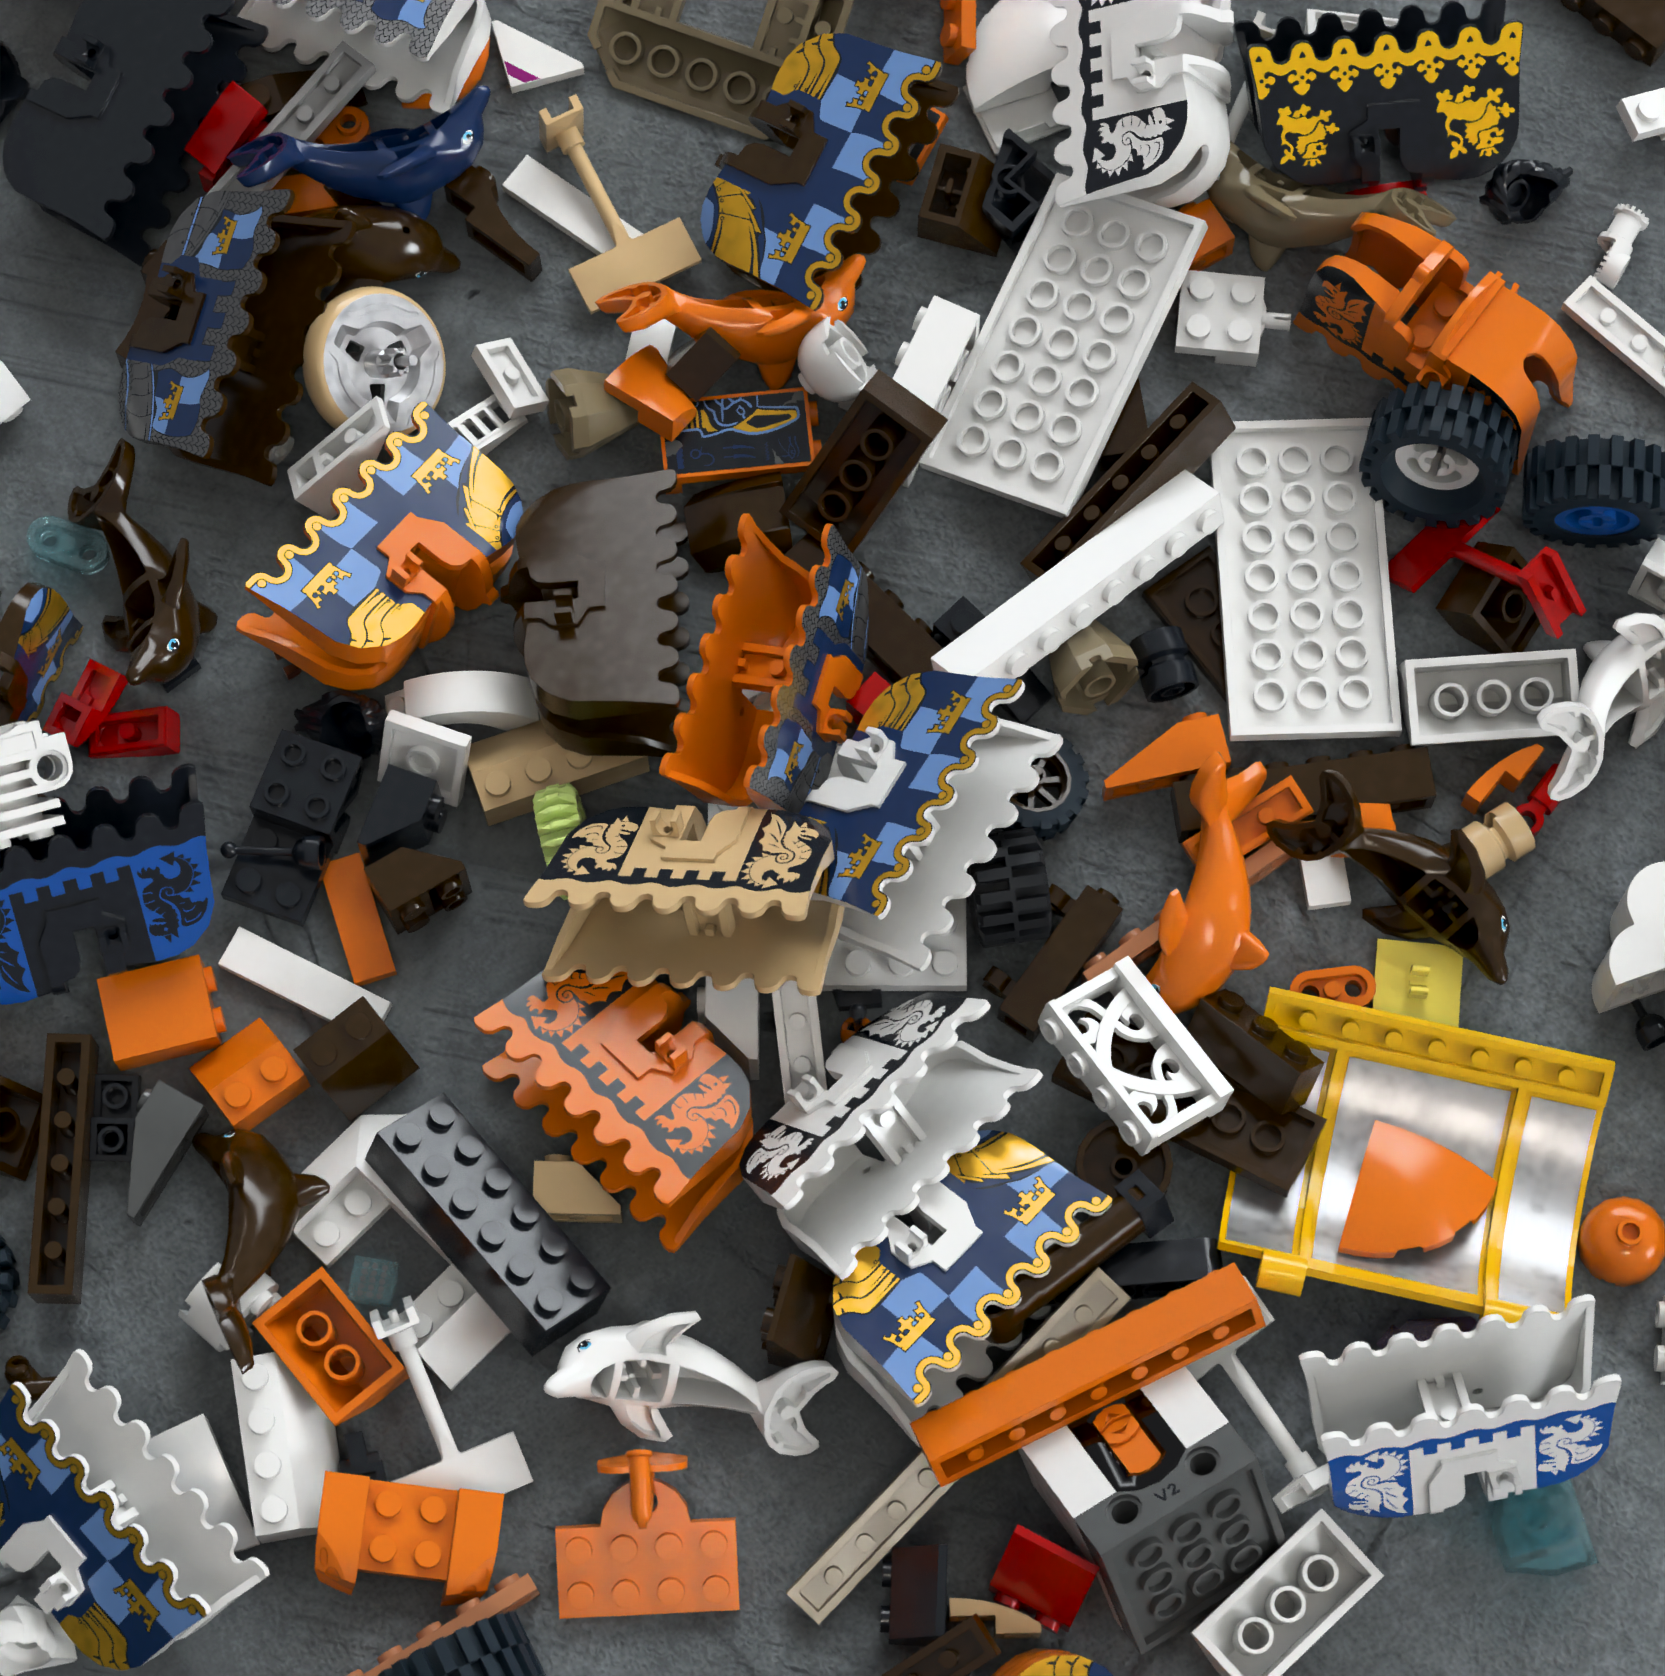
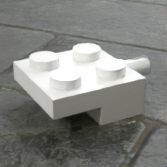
[1175,270,1291,367]

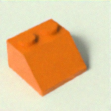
[189,1017,311,1131]

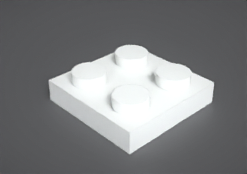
[377,709,472,807]

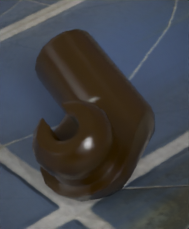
[4,1355,57,1401]

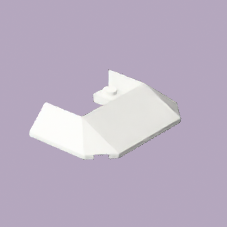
[293,1114,511,1391]

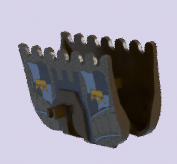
[119,189,357,487]

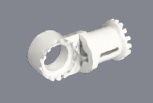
[1594,204,1649,290]

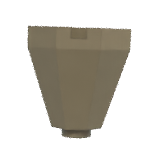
[545,368,641,460]
[1048,619,1139,715]

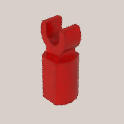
[1516,763,1562,837]

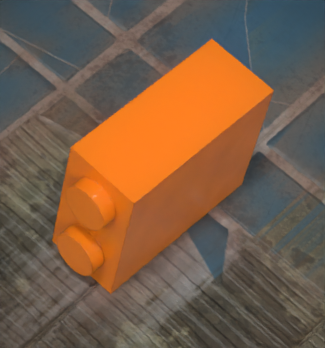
[96,954,227,1071]

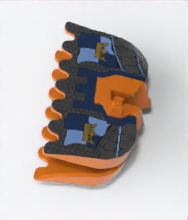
[659,513,869,814]

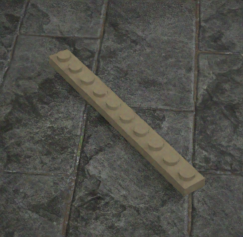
[786,1266,1131,1625]

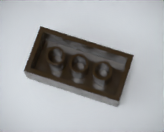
[778,369,948,554]

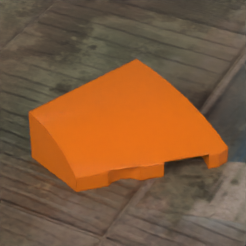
[604,345,697,442]

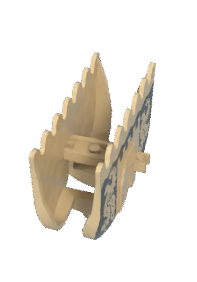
[523,805,845,996]

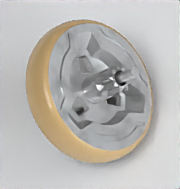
[302,286,446,435]

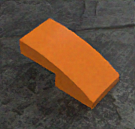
[1461,743,1545,815]

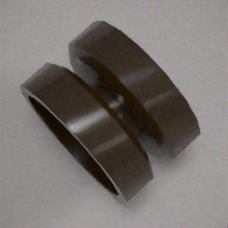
[1073,1119,1173,1200]

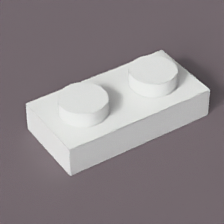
[471,338,549,419]

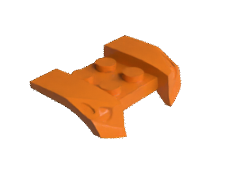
[315,1471,504,1607]

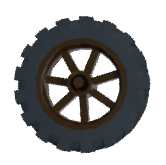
[994,725,1089,841]

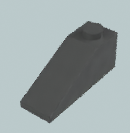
[127,1080,209,1227]

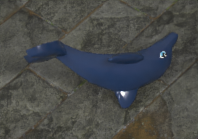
[226,85,491,220]

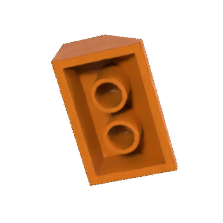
[252,1266,409,1426]

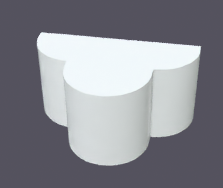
[1592,861,1665,1014]

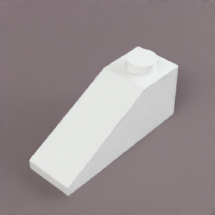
[287,396,391,520]

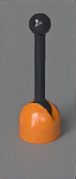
[840,1003,871,1043]

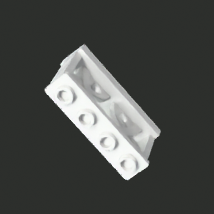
[1038,956,1234,1156]

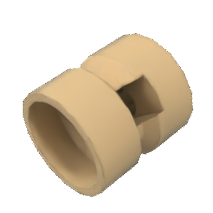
[1461,802,1536,880]

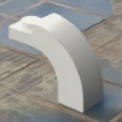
[385,671,539,731]

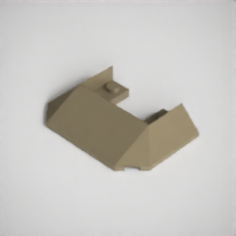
[587,0,855,140]

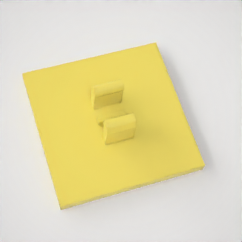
[1372,938,1463,1027]

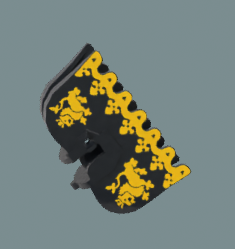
[1234,0,1523,192]

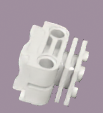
[0,720,73,850]

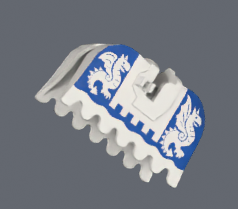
[1299,1294,1621,1518]

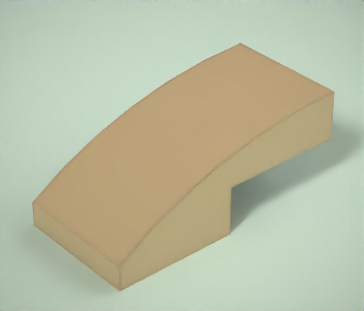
[948,1598,1041,1639]

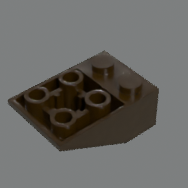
[760,1253,834,1368]

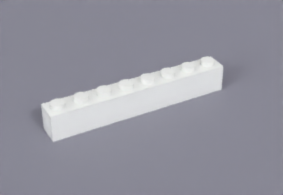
[930,469,1224,679]

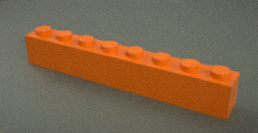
[910,1262,1266,1487]

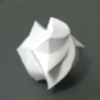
[0,1595,77,1676]

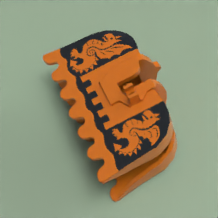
[1293,212,1578,475]
[474,969,754,1253]

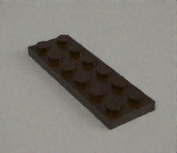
[1051,1012,1327,1198]

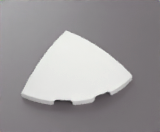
[966,0,1069,114]
[147,1414,260,1552]

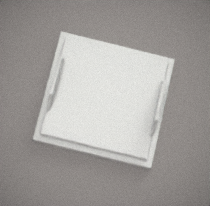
[963,85,1070,156]

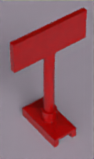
[1388,507,1587,639]

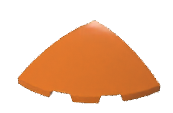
[1338,1120,1498,1258]

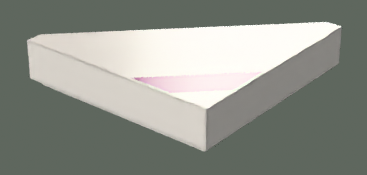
[491,20,584,93]

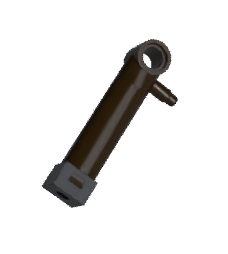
[985,1169,1174,1344]

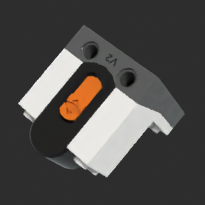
[1018,1366,1287,1655]

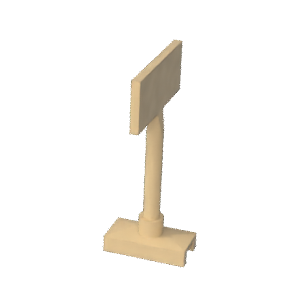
[539,94,702,314]

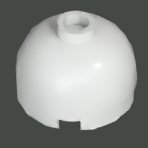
[798,317,877,402]

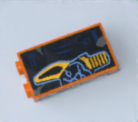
[660,387,822,495]

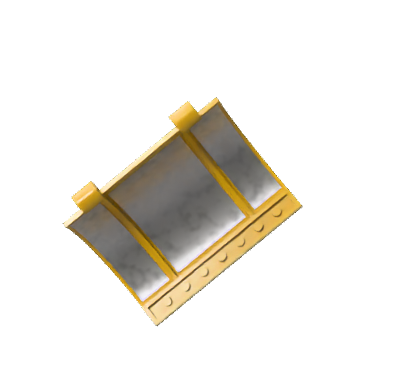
[1217,986,1615,1323]

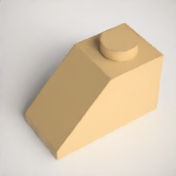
[533,1154,623,1223]

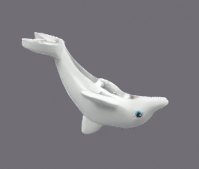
[1536,612,1665,801]
[544,1311,839,1456]

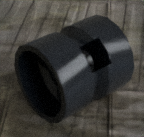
[1129,626,1199,703]

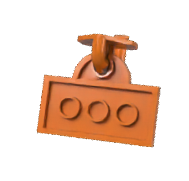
[555,1449,740,1619]

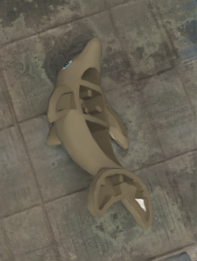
[1207,140,1457,272]

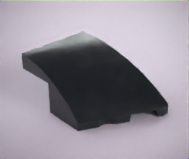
[982,128,1056,255]

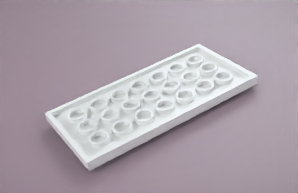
[918,172,1208,518]
[1209,418,1402,741]

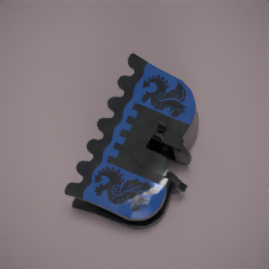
[0,763,214,1005]

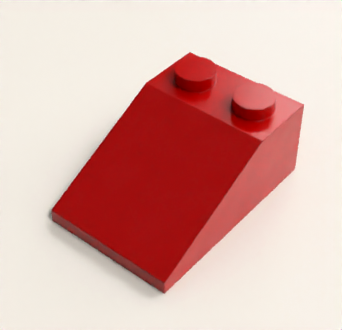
[988,1524,1100,1634]

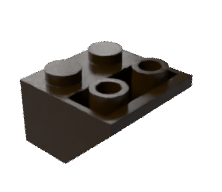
[917,143,1002,258]
[364,847,472,935]

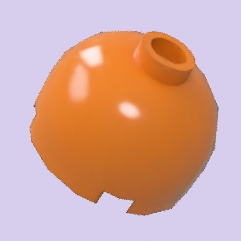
[1577,1196,1665,1287]

